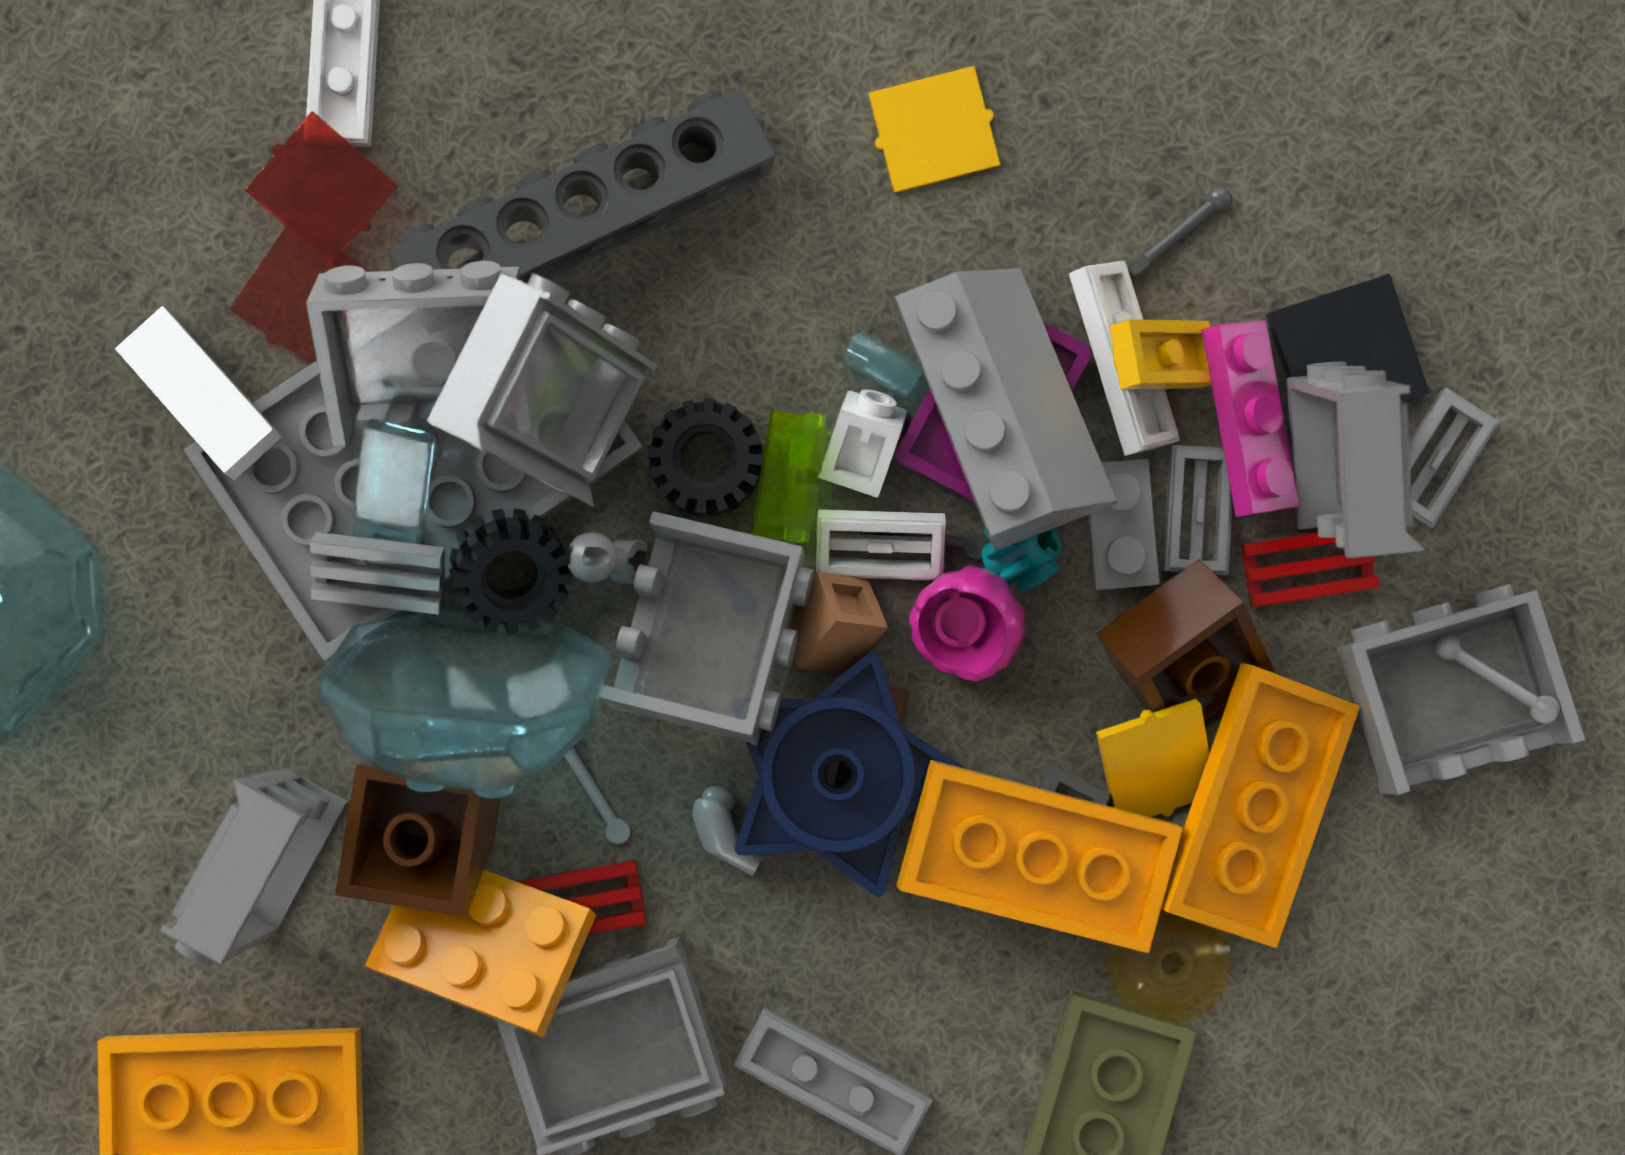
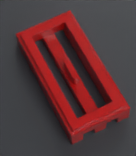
[1240,533,1380,607]
[516,859,647,935]

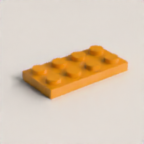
[1161,663,1360,948]
[896,760,1183,953]
[97,1028,364,1155]

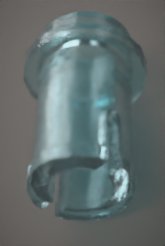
[840,328,923,400]

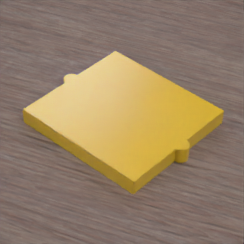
[868,66,1000,194]
[1096,699,1210,817]

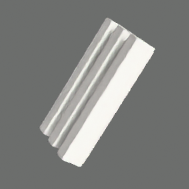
[816,509,946,581]

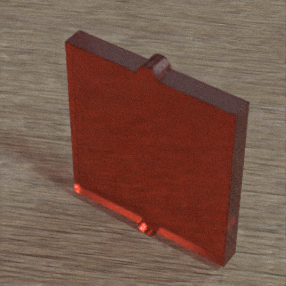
[245,111,399,265]
[230,218,371,364]

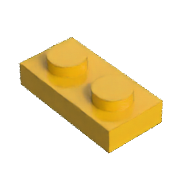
[1109,319,1211,390]

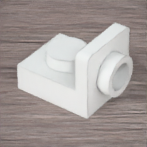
[818,390,907,498]

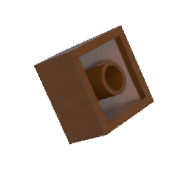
[1096,559,1276,728]
[335,764,503,916]

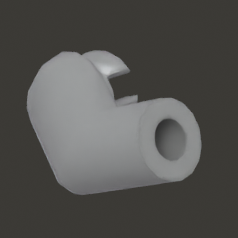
[692,786,764,876]

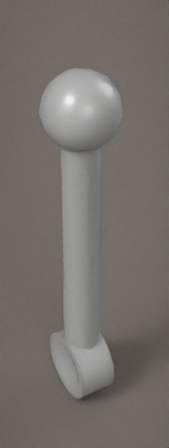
[1435,635,1560,724]
[549,727,631,844]

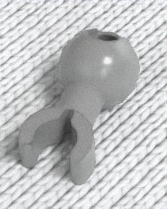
[568,532,648,584]

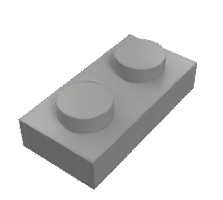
[1087,459,1160,591]

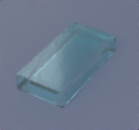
[353,418,435,544]

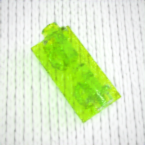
[752,409,831,545]

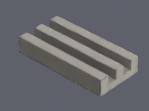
[1409,388,1500,529]
[1162,445,1233,576]
[310,532,445,615]

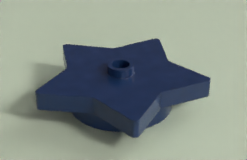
[732,651,966,897]

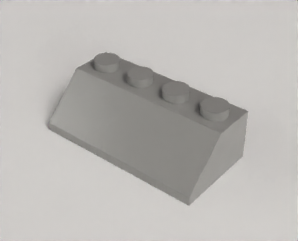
[895,268,1117,551]

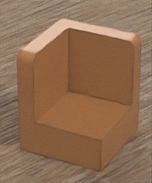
[790,572,888,675]

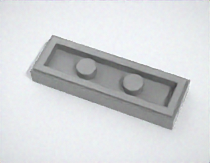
[733,1006,933,1155]

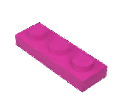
[1202,320,1300,517]

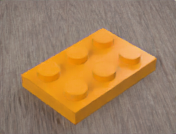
[365,870,596,1038]

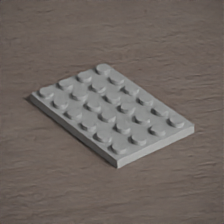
[183,252,645,661]

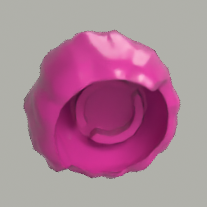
[909,565,1027,681]

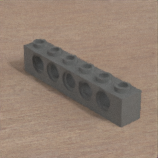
[389,88,776,335]

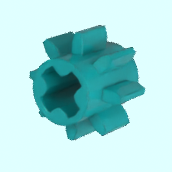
[982,528,1061,593]

